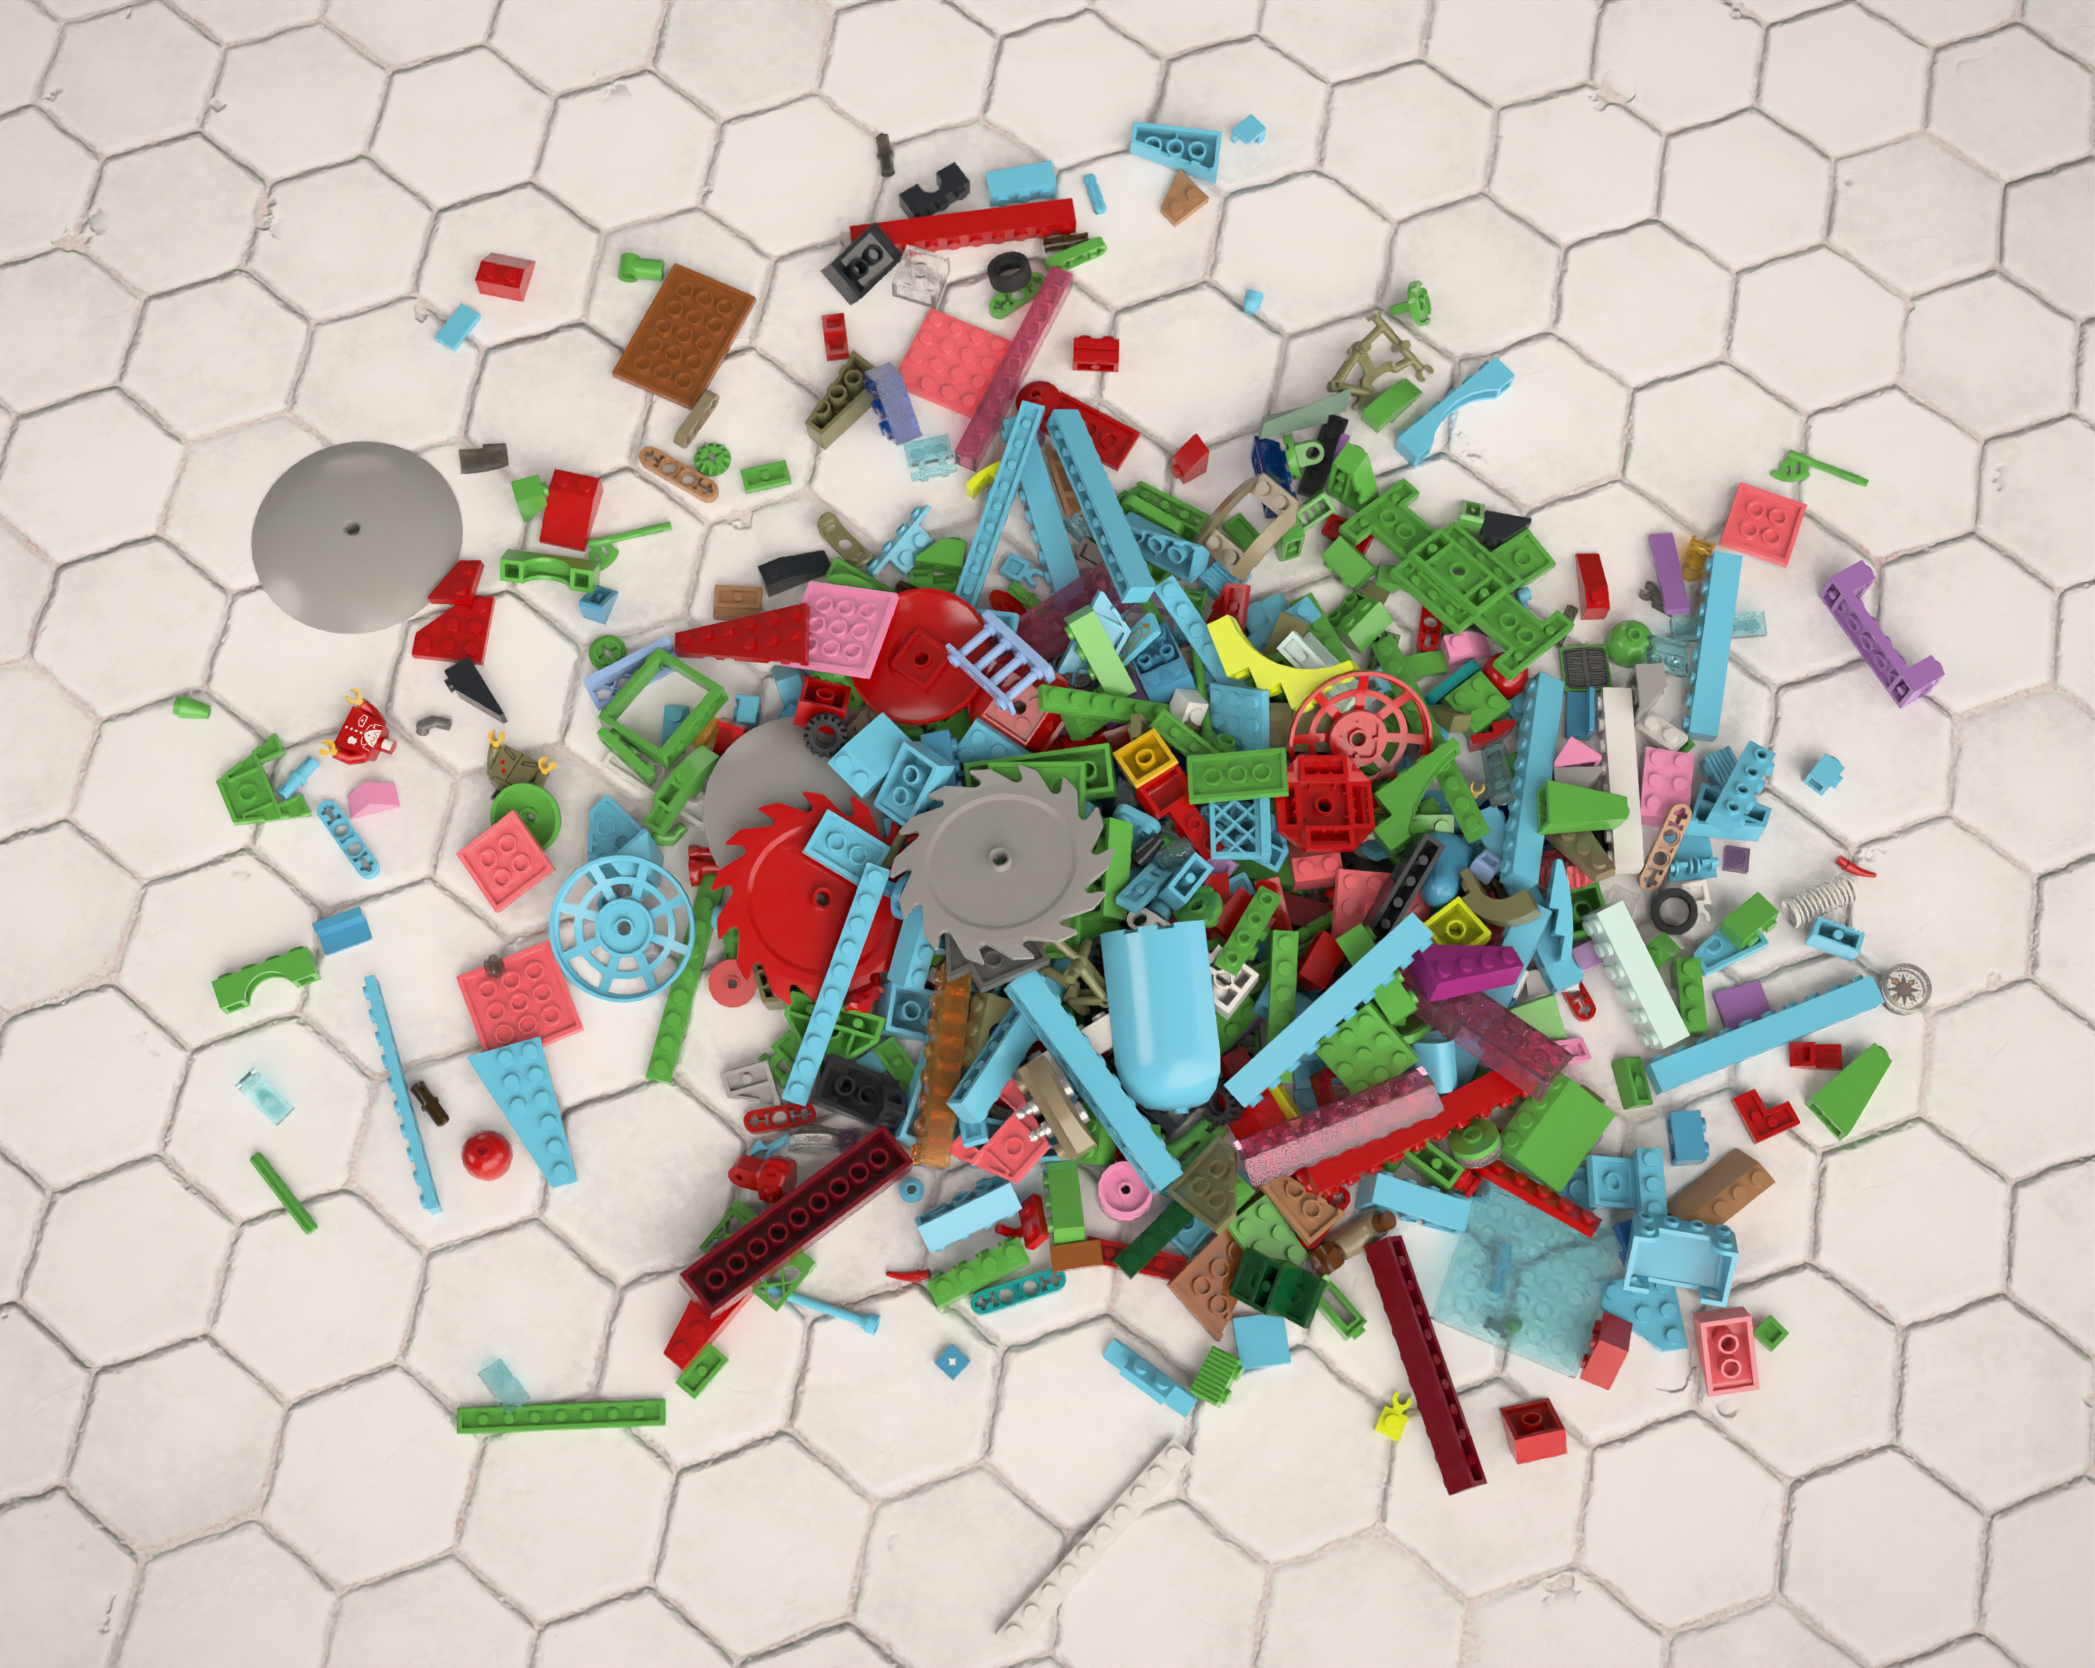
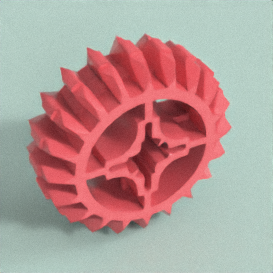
[1538,848,1593,890]

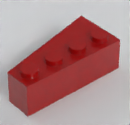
[663,1291,754,1372]

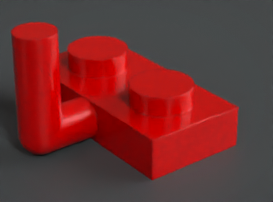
[995,1193,1049,1251]

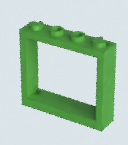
[598,647,729,770]

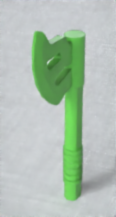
[1770,449,1869,487]
[587,522,672,571]

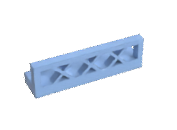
[582,636,679,711]

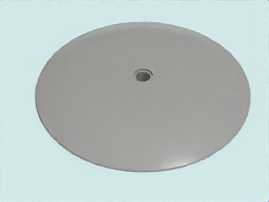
[251,442,463,634]
[703,716,890,906]

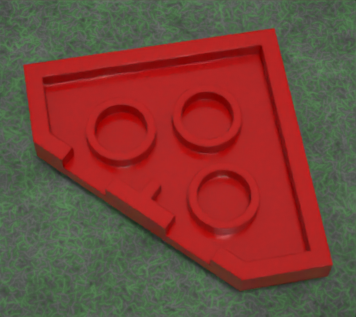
[411,595,495,666]

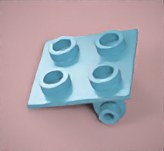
[1663,835,1719,883]

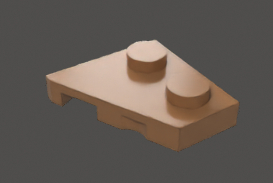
[1160,169,1209,227]

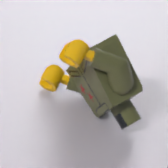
[487,729,557,801]

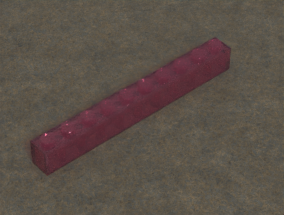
[955,265,1073,472]

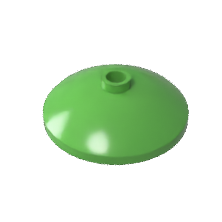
[490,782,562,851]

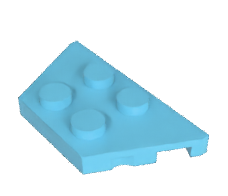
[1055,589,1131,674]

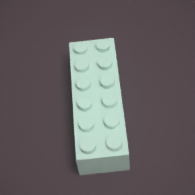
[1582,900,1690,1050]

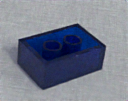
[863,362,922,446]

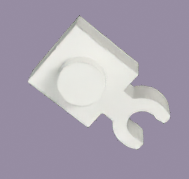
[1682,880,1711,924]

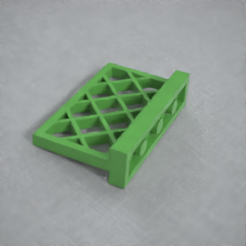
[699,1199,817,1312]

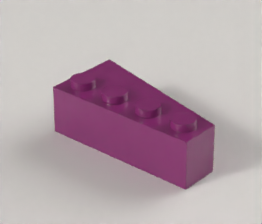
[1408,945,1524,1002]

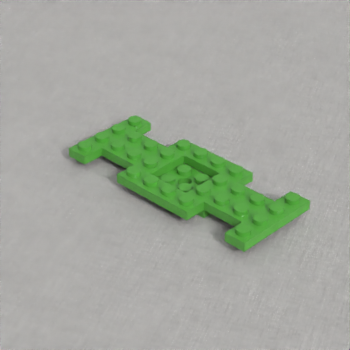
[1338,478,1575,681]

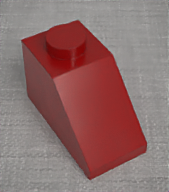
[1170,433,1210,485]

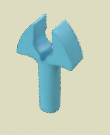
[750,1131,795,1160]

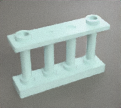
[1277,631,1375,713]

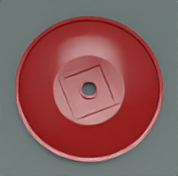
[851,588,991,725]

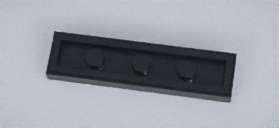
[1297,414,1349,498]

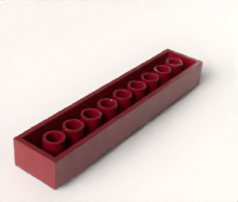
[678,1125,914,1322]

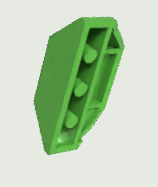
[784,991,886,1060]

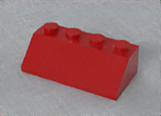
[1218,1046,1294,1162]

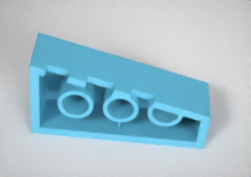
[1130,121,1222,184]

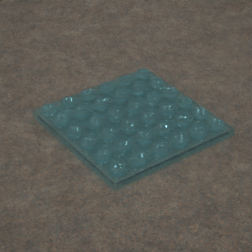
[1430,1179,1621,1379]

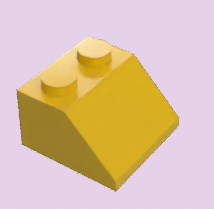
[1113,728,1178,789]

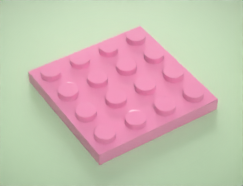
[780,581,899,679]

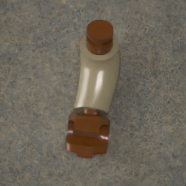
[1309,1210,1397,1276]

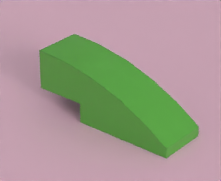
[1360,378,1423,434]

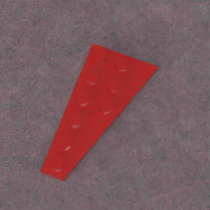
[674,602,810,666]

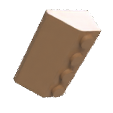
[1667,1148,1776,1226]

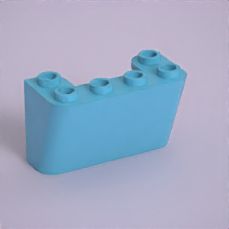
[1622,1211,1739,1307]

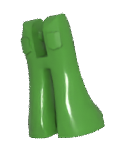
[1165,1115,1229,1172]

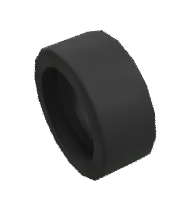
[987,251,1032,293]
[1650,888,1698,935]

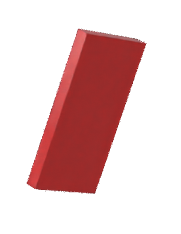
[1038,391,1141,472]

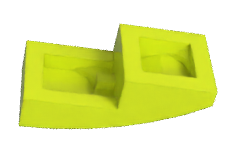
[966,461,1001,499]

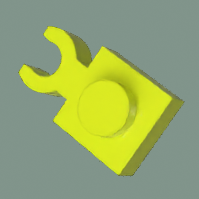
[1374,1392,1412,1442]

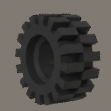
[803,712,849,758]
[1199,1078,1246,1126]

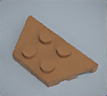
[1044,445,1081,518]

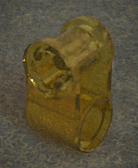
[1681,535,1715,582]

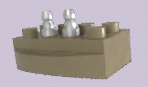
[1015,1055,1098,1162]

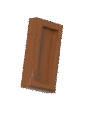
[1049,1239,1104,1273]

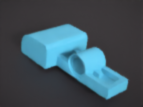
[1394,1039,1458,1093]

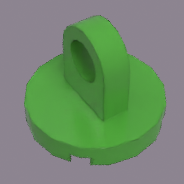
[1389,280,1432,327]
[1283,433,1324,480]

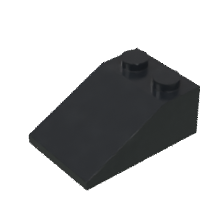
[821,222,904,306]
[809,1053,900,1127]

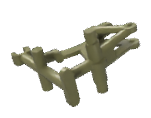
[1326,310,1434,410]
[1036,919,1108,1016]

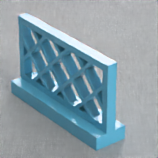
[1209,798,1272,863]

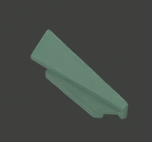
[1258,388,1352,440]

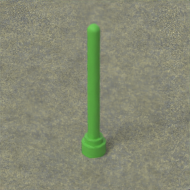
[1191,647,1217,745]

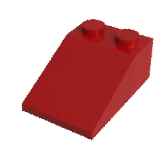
[539,469,604,552]

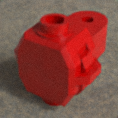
[728,1155,798,1203]

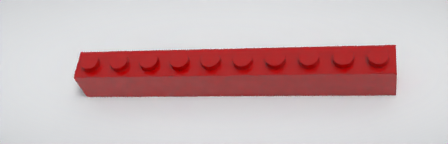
[849,198,1076,256]
[1302,1055,1540,1198]

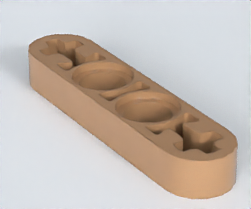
[639,446,719,503]
[1637,802,1692,892]

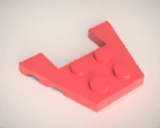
[946,1078,1051,1184]

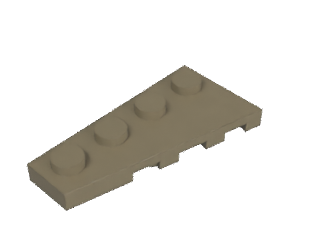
[1544,831,1616,883]

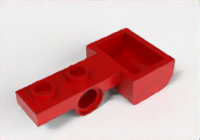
[1135,764,1225,861]

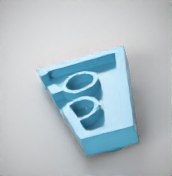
[1692,929,1769,978]

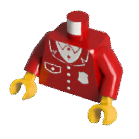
[319,688,397,765]

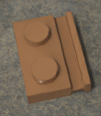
[712,585,763,621]

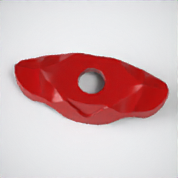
[843,973,882,1013]

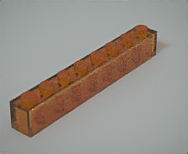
[911,963,972,1170]

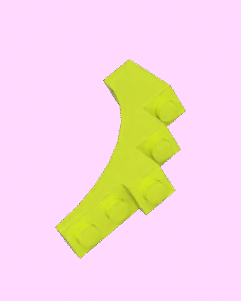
[1207,615,1359,713]

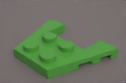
[216,733,312,826]

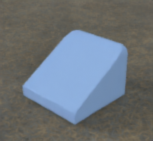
[1469,848,1502,885]

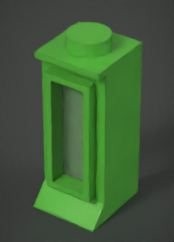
[1317,1274,1368,1341]

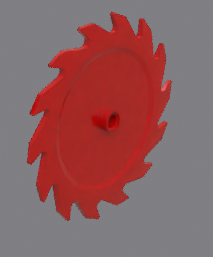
[710,791,906,1006]

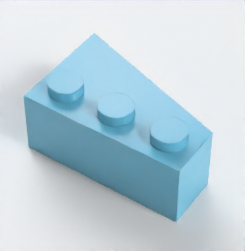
[1684,782,1772,842]

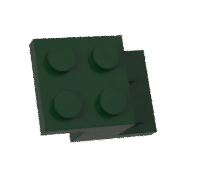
[1229,1247,1327,1329]

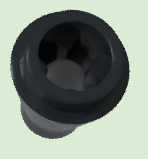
[1131,833,1165,870]

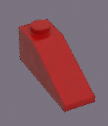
[1575,553,1610,620]

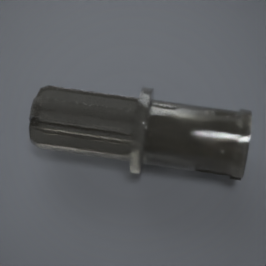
[876,133,895,177]

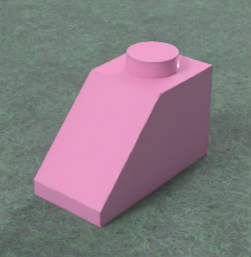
[1440,631,1492,668]

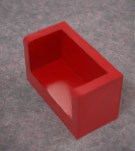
[713,717,750,757]

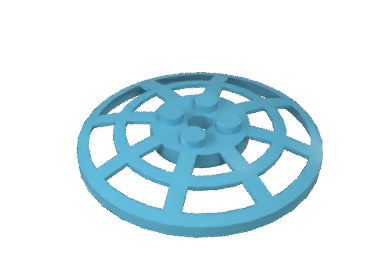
[549,855,696,1003]

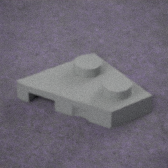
[720,1059,783,1107]

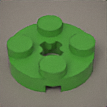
[1173,886,1223,928]

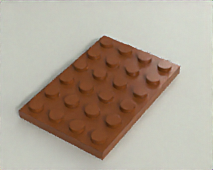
[612,263,756,411]

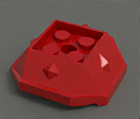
[967,654,1068,754]
[1273,755,1375,852]

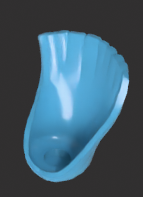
[1419,831,1476,908]

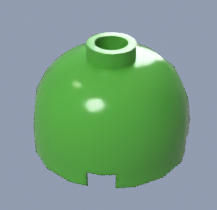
[1605,620,1654,668]

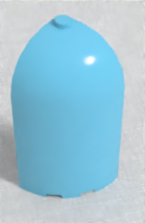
[1100,920,1220,1115]

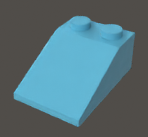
[828,712,912,799]
[873,741,955,826]
[876,982,941,1042]

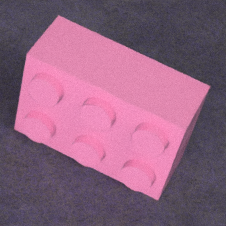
[1638,747,1694,829]

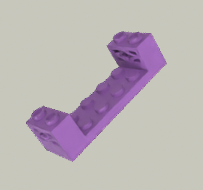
[1819,560,1945,709]

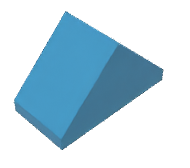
[579,585,618,625]

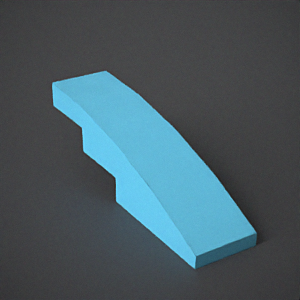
[1545,859,1573,964]

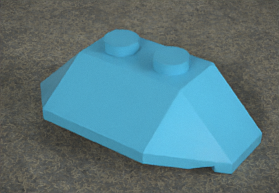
[1199,800,1289,873]

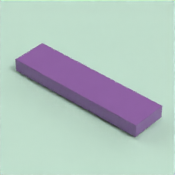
[1648,533,1690,615]

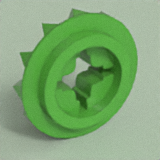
[694,441,731,477]
[589,635,627,670]

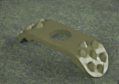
[817,512,875,567]

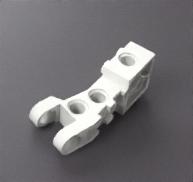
[1127,908,1259,1020]

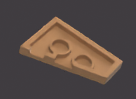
[1258,1170,1347,1246]

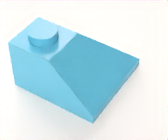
[610,828,664,901]

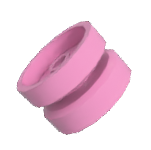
[1097,1161,1153,1223]

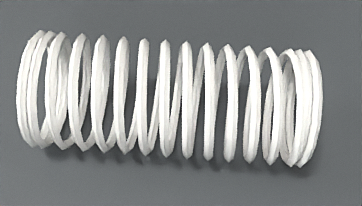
[1781,872,1861,928]

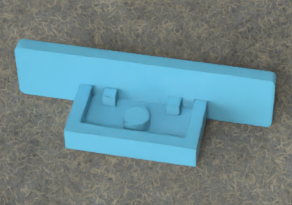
[866,505,935,577]
[1103,1338,1198,1417]

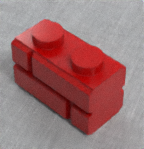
[1073,335,1120,372]

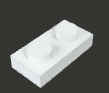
[1635,711,1688,751]

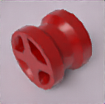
[1452,1167,1483,1199]

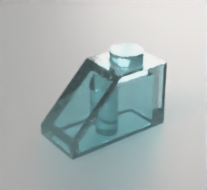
[235,1068,295,1126]

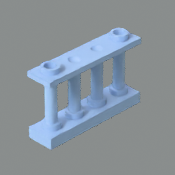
[946,609,1056,716]

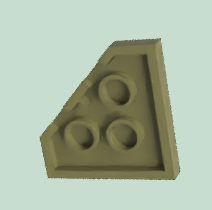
[1165,1136,1237,1236]

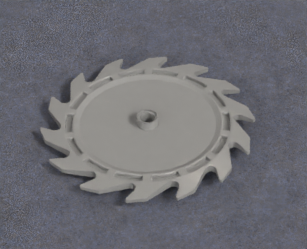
[890,765,1114,965]

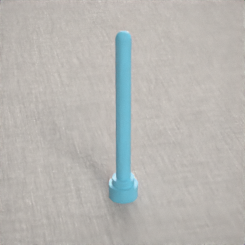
[762,1283,881,1335]

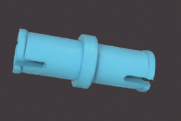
[276,755,320,801]

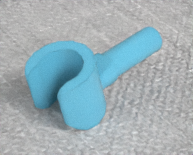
[1515,587,1532,610]

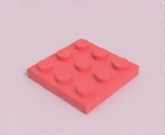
[1719,482,1807,568]
[456,810,556,913]

